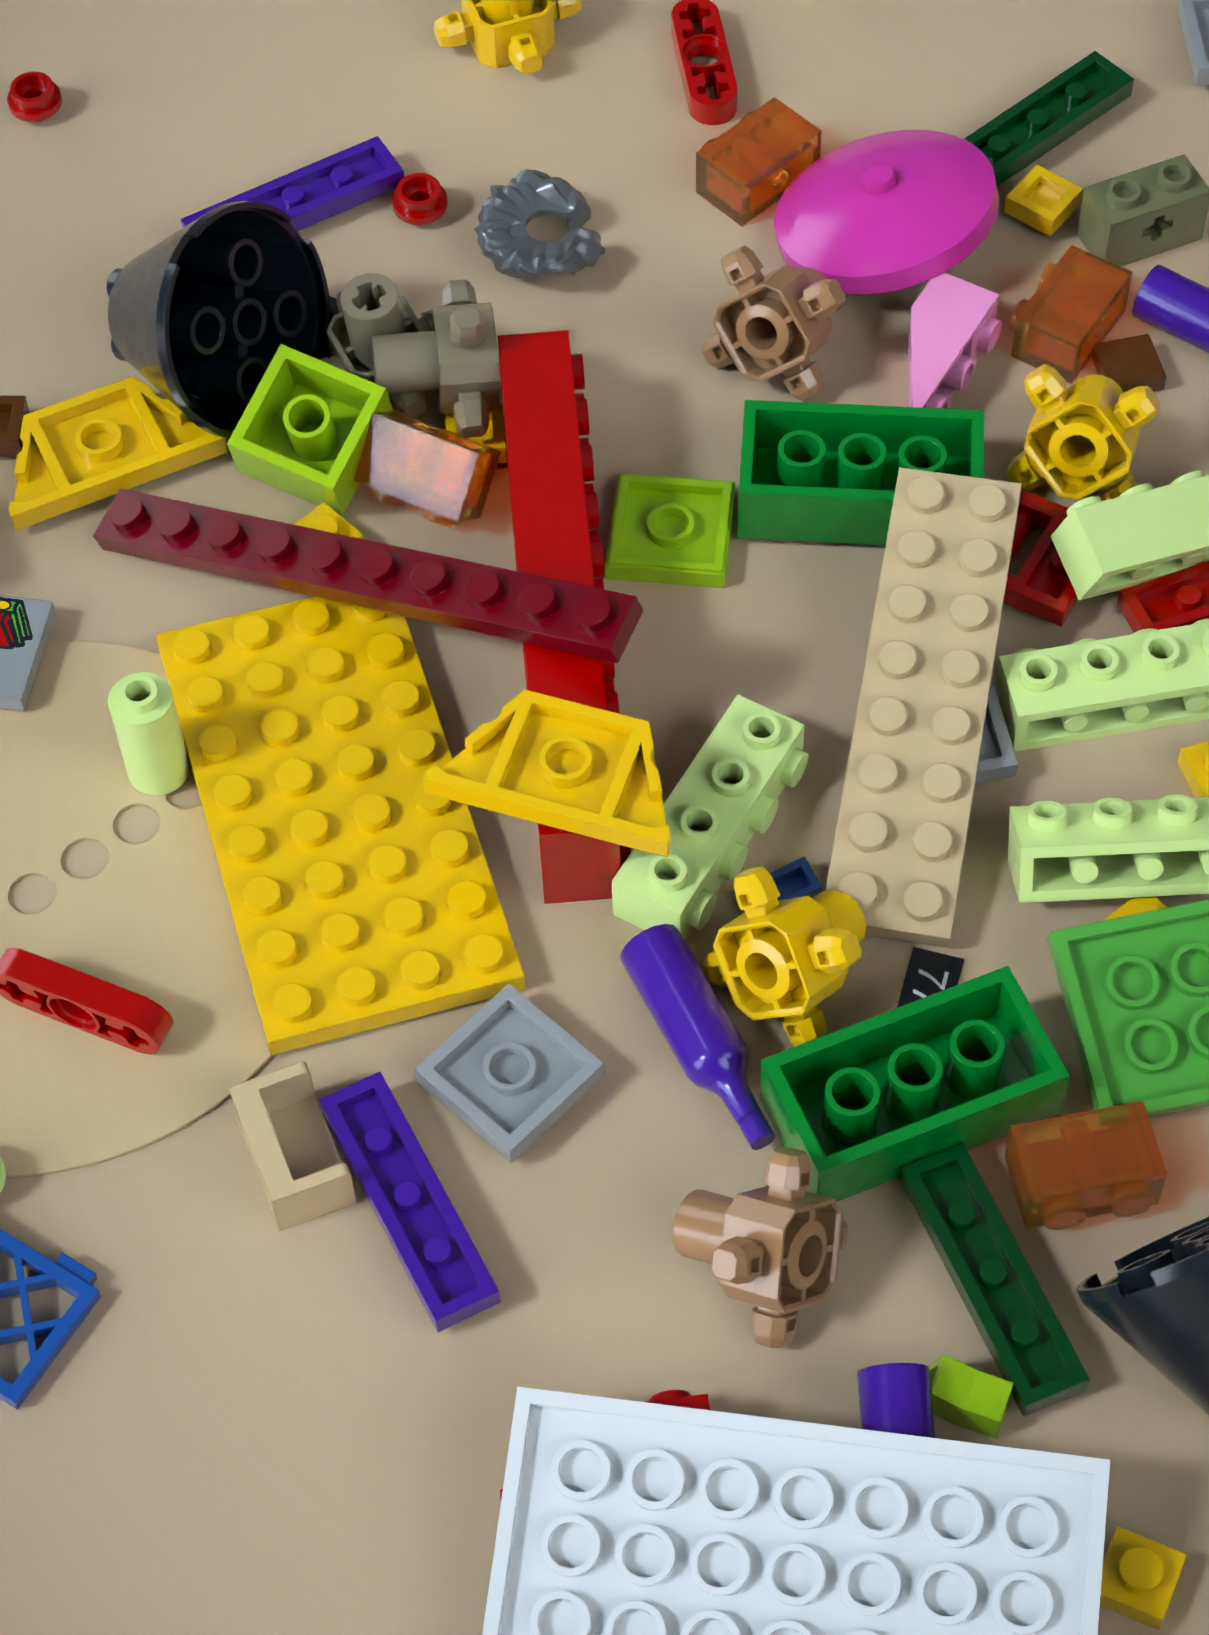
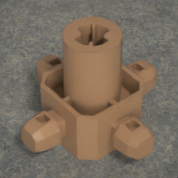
[702,245,846,401]
[673,1147,848,1348]

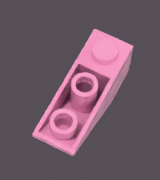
[907,272,1002,409]

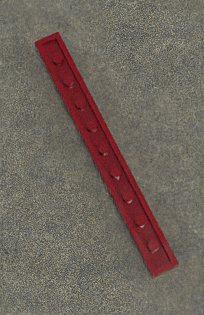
[93,488,644,663]

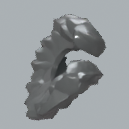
[474,169,605,282]

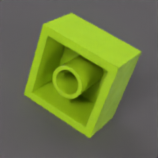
[227,344,395,516]

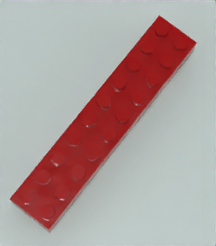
[497,330,631,904]

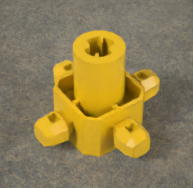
[434,0,582,74]
[1006,364,1160,501]
[702,866,866,1046]

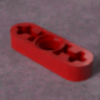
[671,0,737,125]
[0,948,174,1054]

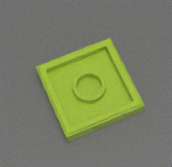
[605,473,736,588]

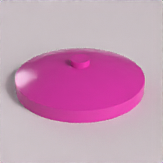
[774,130,999,294]

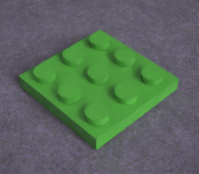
[1047,899,1209,1129]

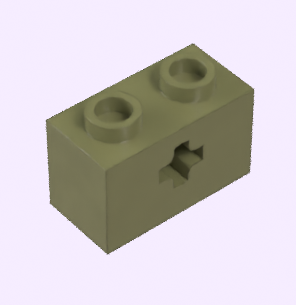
[1077,154,1209,272]

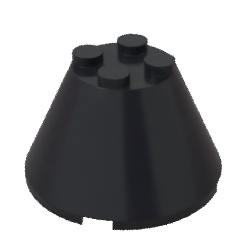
[106,201,330,439]
[1076,1216,1209,1415]

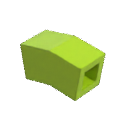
[928,1354,1014,1439]

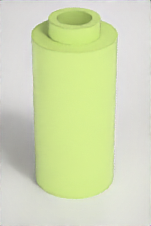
[108,672,190,796]

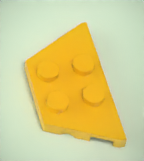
[8,376,227,531]
[423,689,671,858]

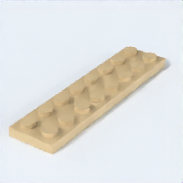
[826,467,1022,948]

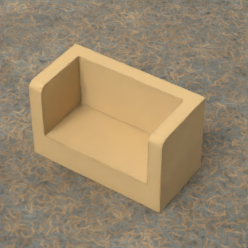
[228,1061,357,1231]

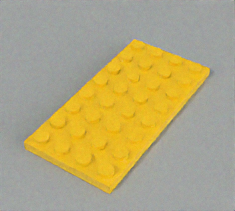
[156,596,525,1056]

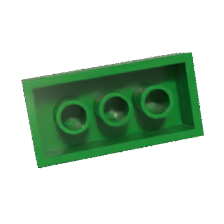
[737,400,984,545]
[760,966,1070,1202]

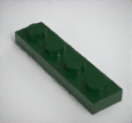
[964,51,1134,187]
[899,1143,1090,1417]

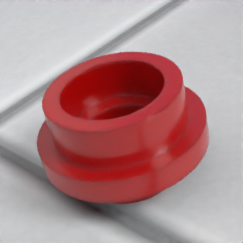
[7,71,62,122]
[392,173,448,225]

